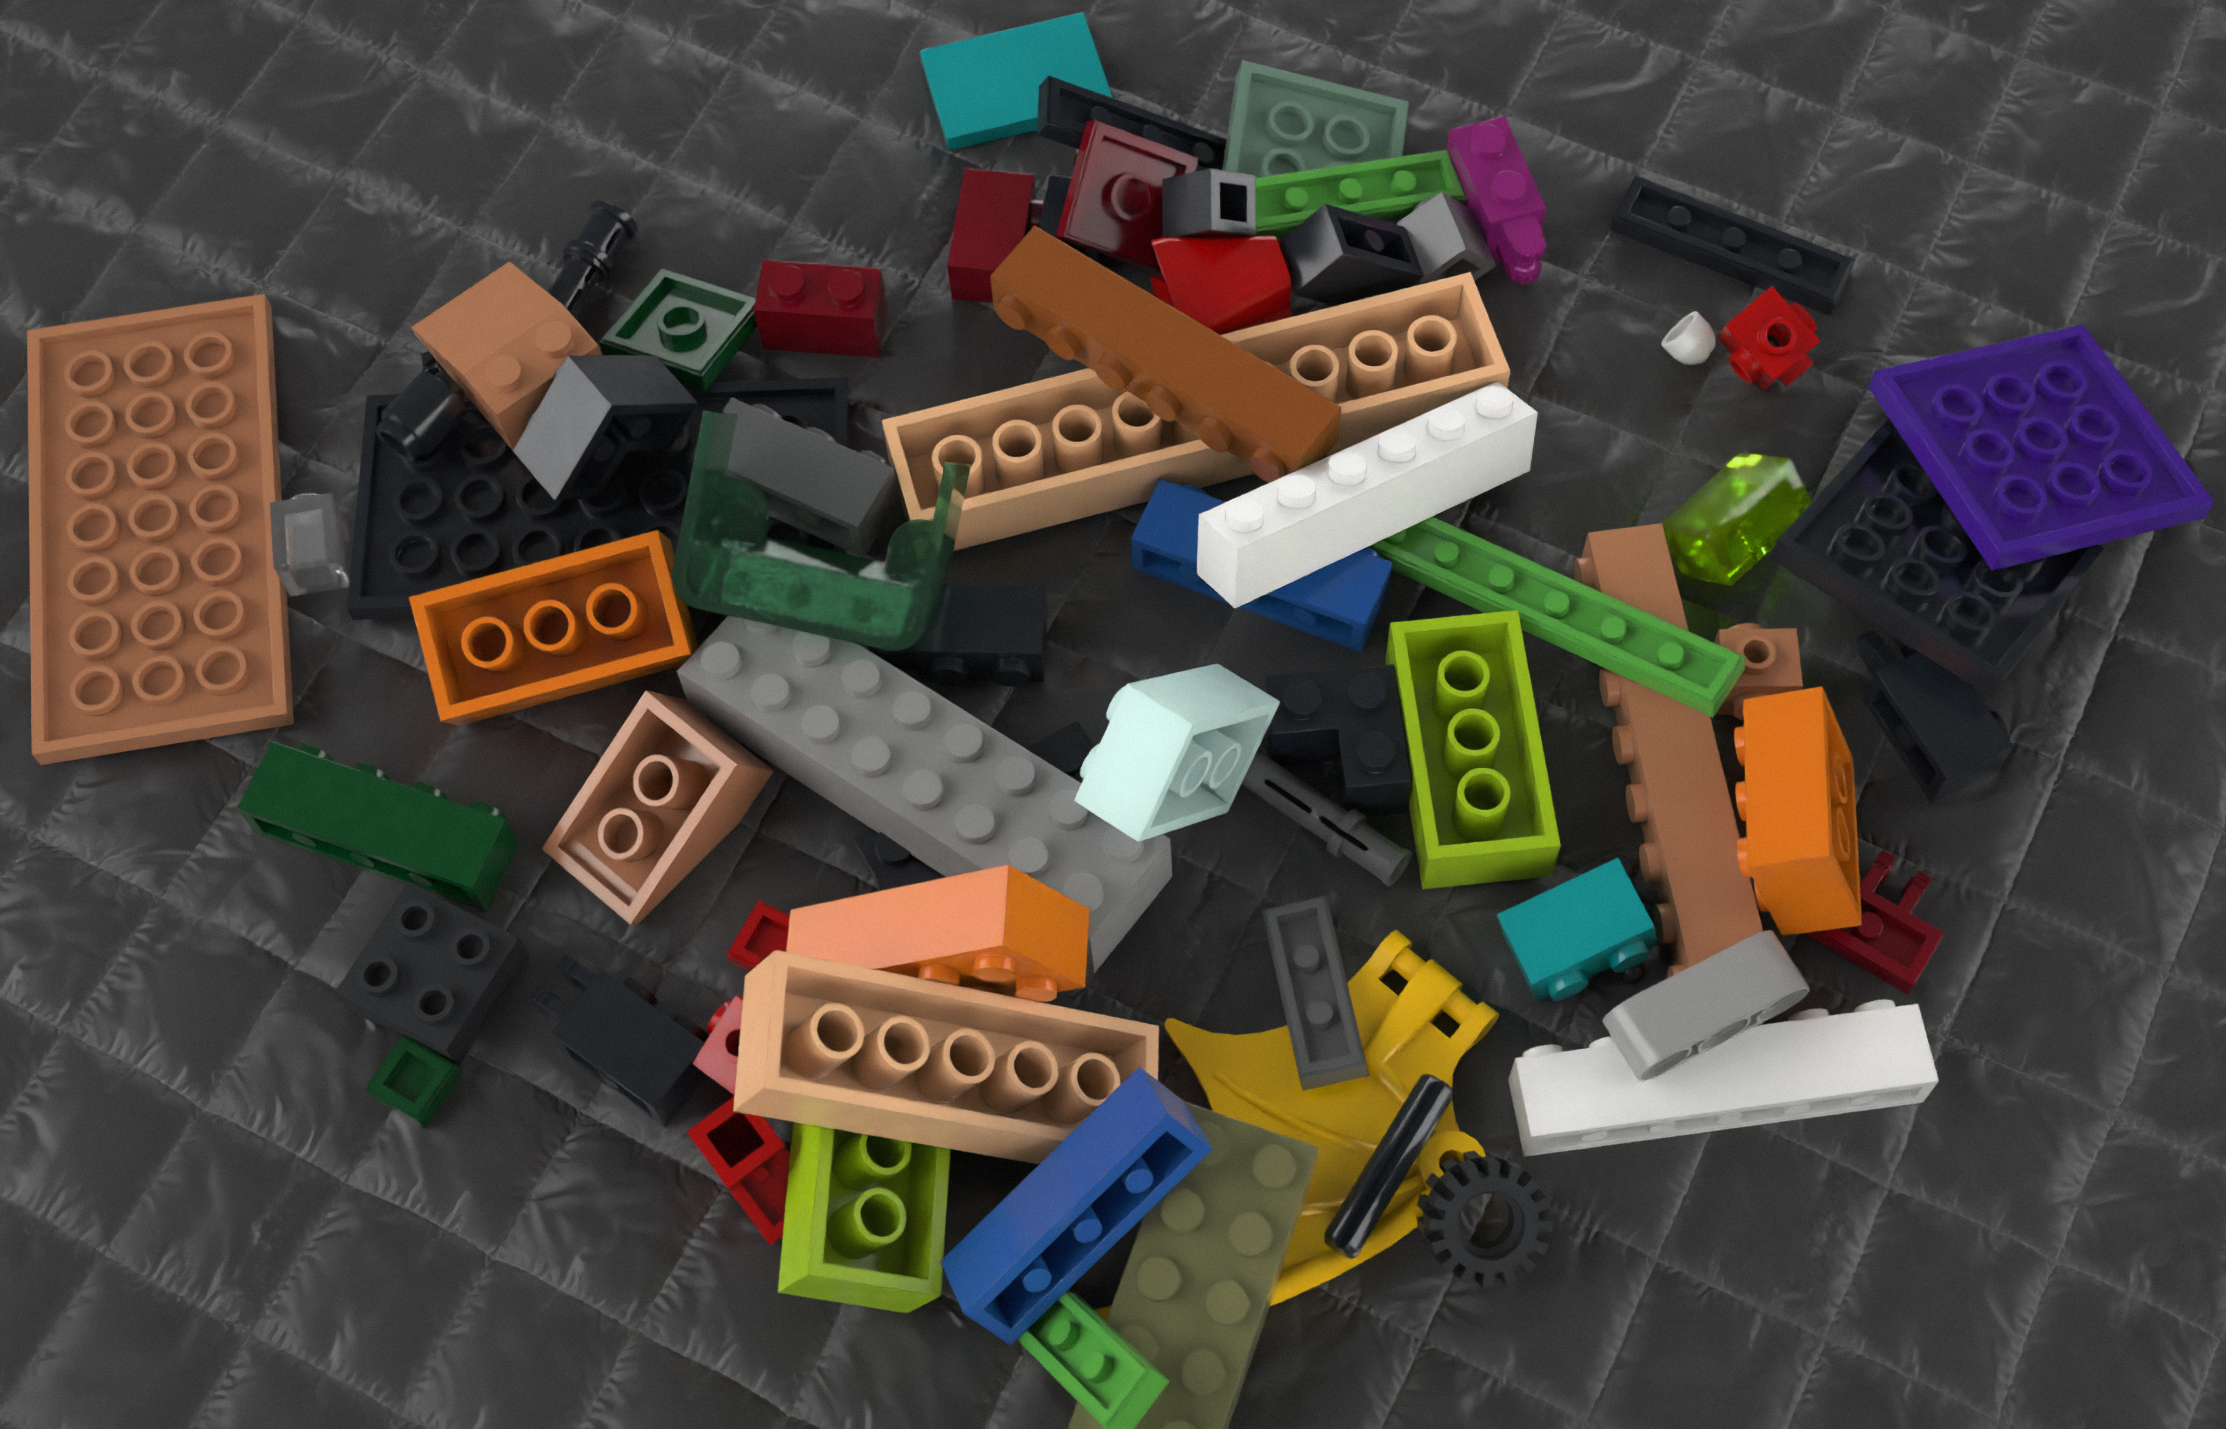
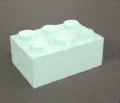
[1074,663,1280,842]

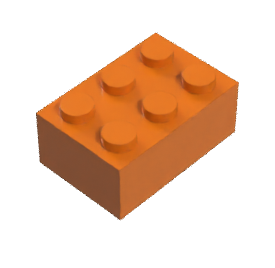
[1734,686,1862,936]

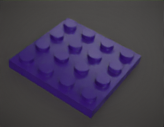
[1868,324,2215,571]

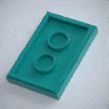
[919,12,1113,151]

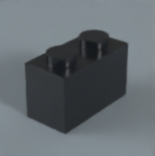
[1278,204,1424,306]

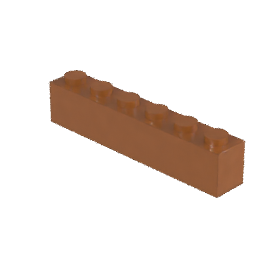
[990,226,1341,483]

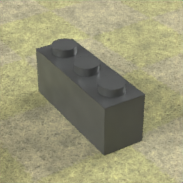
[694,397,900,557]

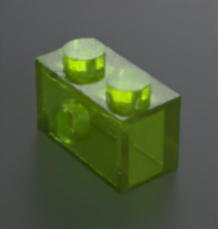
[1662,453,1812,585]

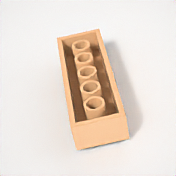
[733,950,1159,1164]

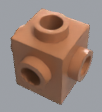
[1714,623,1803,720]

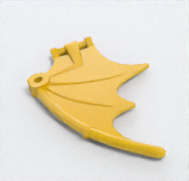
[1095,930,1499,1321]

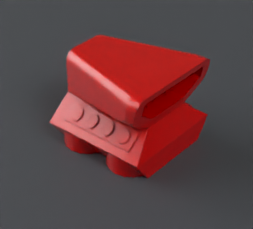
[1150,236,1292,335]

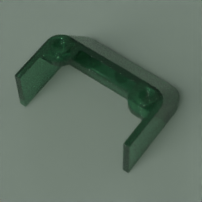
[672,411,971,651]

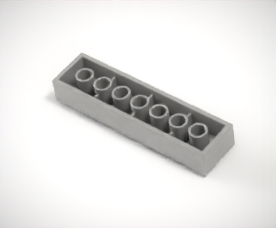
[677,582,1173,973]

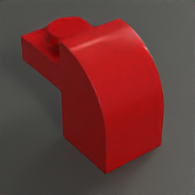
[687,1096,790,1246]

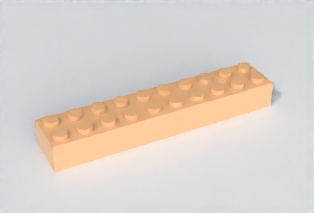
[882,272,1510,560]

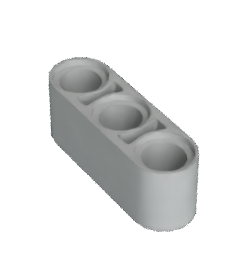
[1602,930,1810,1081]

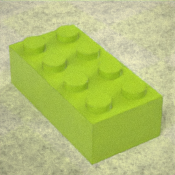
[1385,610,1561,890]
[778,1122,950,1313]

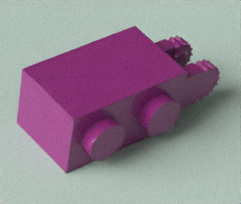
[1447,115,1546,286]

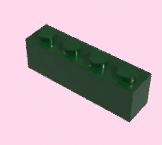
[237,741,519,912]

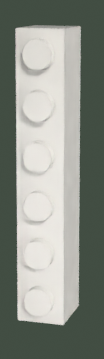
[1197,381,1538,608]
[1508,1000,1939,1157]

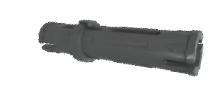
[1241,748,1412,886]

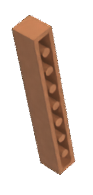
[1574,523,1763,979]

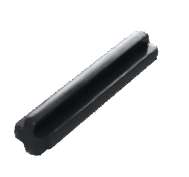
[1324,1074,1453,1259]

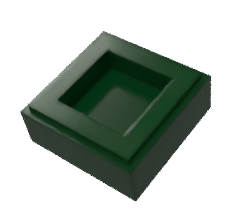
[364,1034,463,1128]

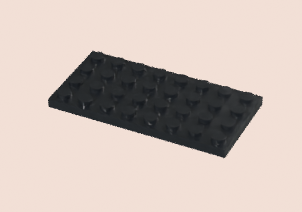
[347,377,850,620]

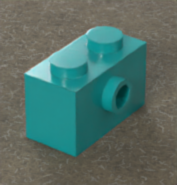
[1497,858,1657,1002]

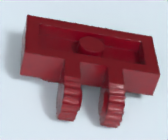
[1803,850,1945,994]

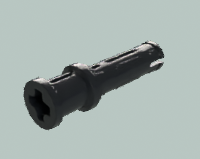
[548,200,638,318]

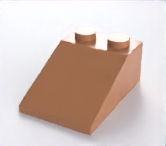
[411,261,602,450]
[542,691,773,925]

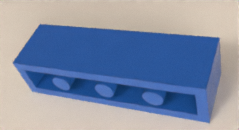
[1131,478,1393,653]
[940,1066,1213,1345]

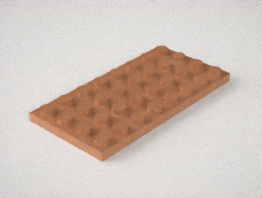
[27,294,294,765]

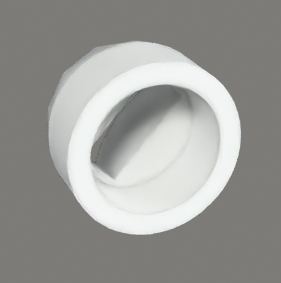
[1661,311,1716,365]

